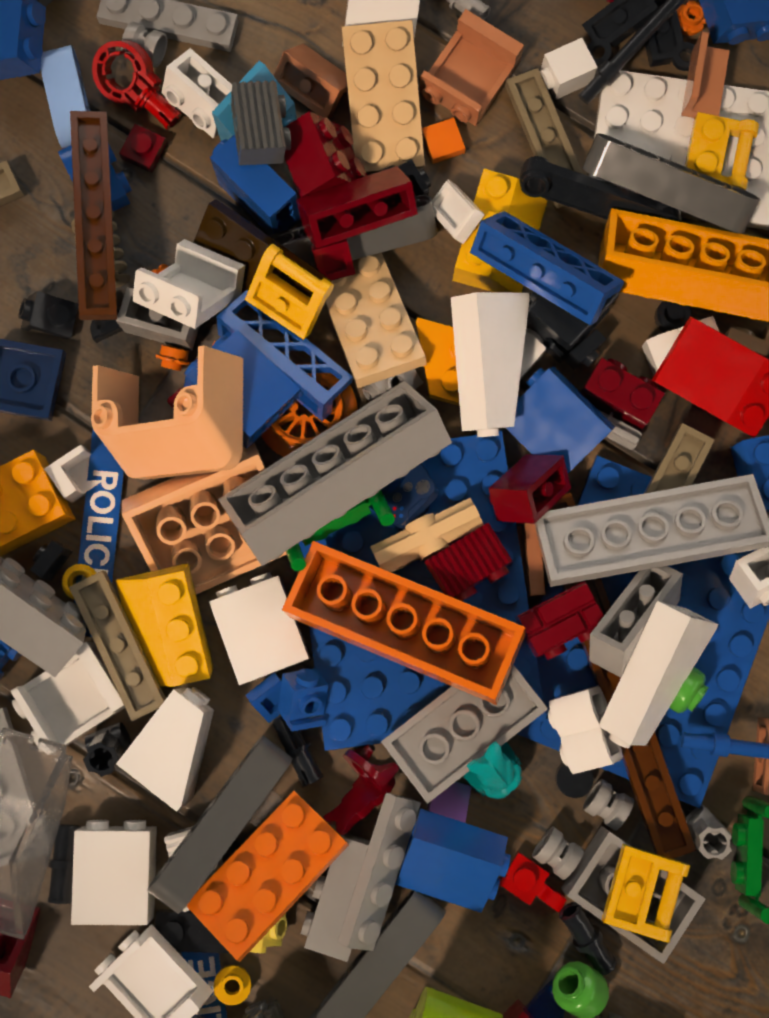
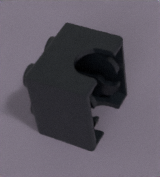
[526,282,619,363]

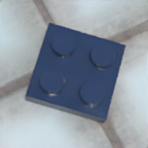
[0,339,67,421]

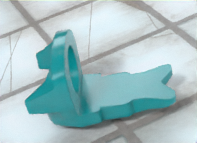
[464,741,522,799]

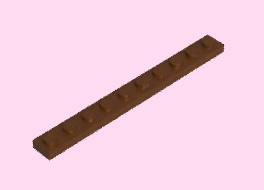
[549,493,696,859]

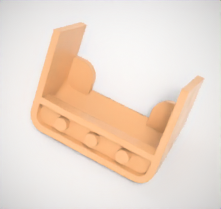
[91,345,243,480]

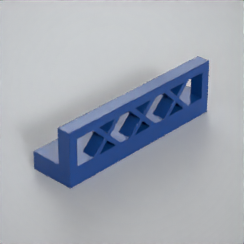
[470,211,624,325]
[216,290,353,421]

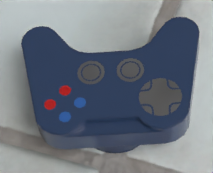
[369,463,439,529]

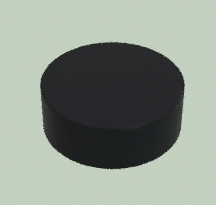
[654,301,692,333]
[555,763,594,798]

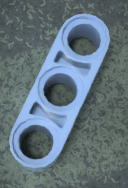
[40,45,90,148]

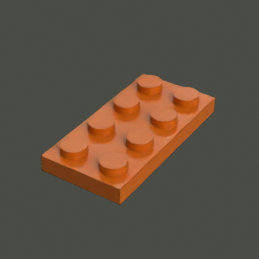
[187,791,349,962]

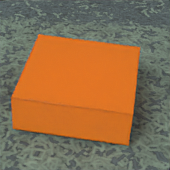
[422,117,466,164]

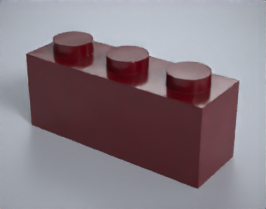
[296,166,418,249]

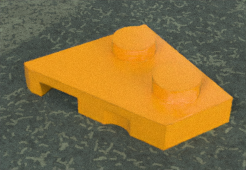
[416,317,459,406]

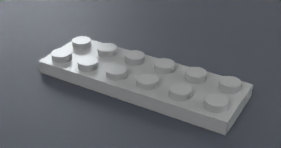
[534,474,769,587]

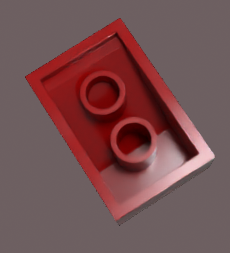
[652,316,769,438]

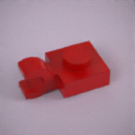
[499,851,567,912]

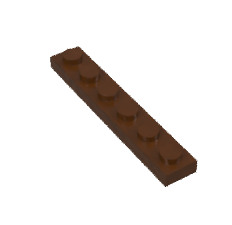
[70,111,117,320]

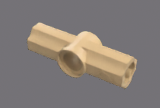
[370,498,484,573]

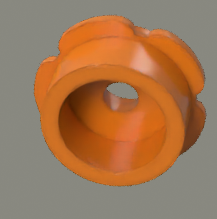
[677,1,706,36]
[155,344,190,371]

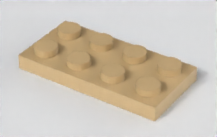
[342,20,425,173]
[325,252,427,388]

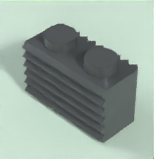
[230,80,291,165]

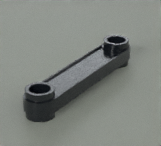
[519,156,682,222]

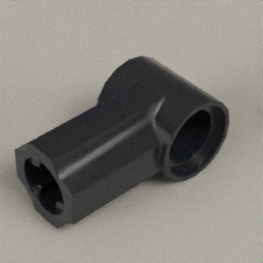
[83,722,132,777]

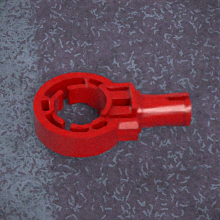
[92,40,182,130]

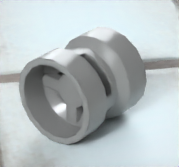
[121,21,168,68]
[582,778,634,831]
[532,826,584,880]

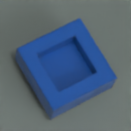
[246,672,282,723]

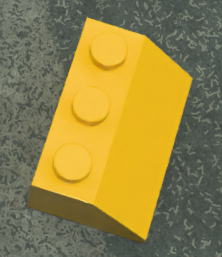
[452,169,547,293]
[115,563,214,687]

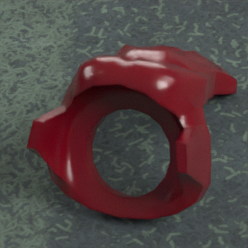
[322,745,399,835]

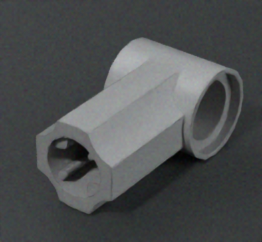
[685,805,732,860]

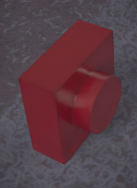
[119,124,168,173]
[311,239,356,280]

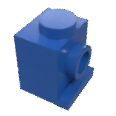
[278,668,328,732]

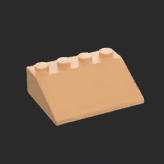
[121,443,287,595]

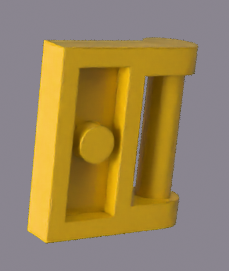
[685,112,759,191]
[245,244,334,340]
[601,844,690,943]

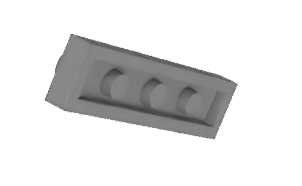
[96,0,239,52]
[338,792,421,951]

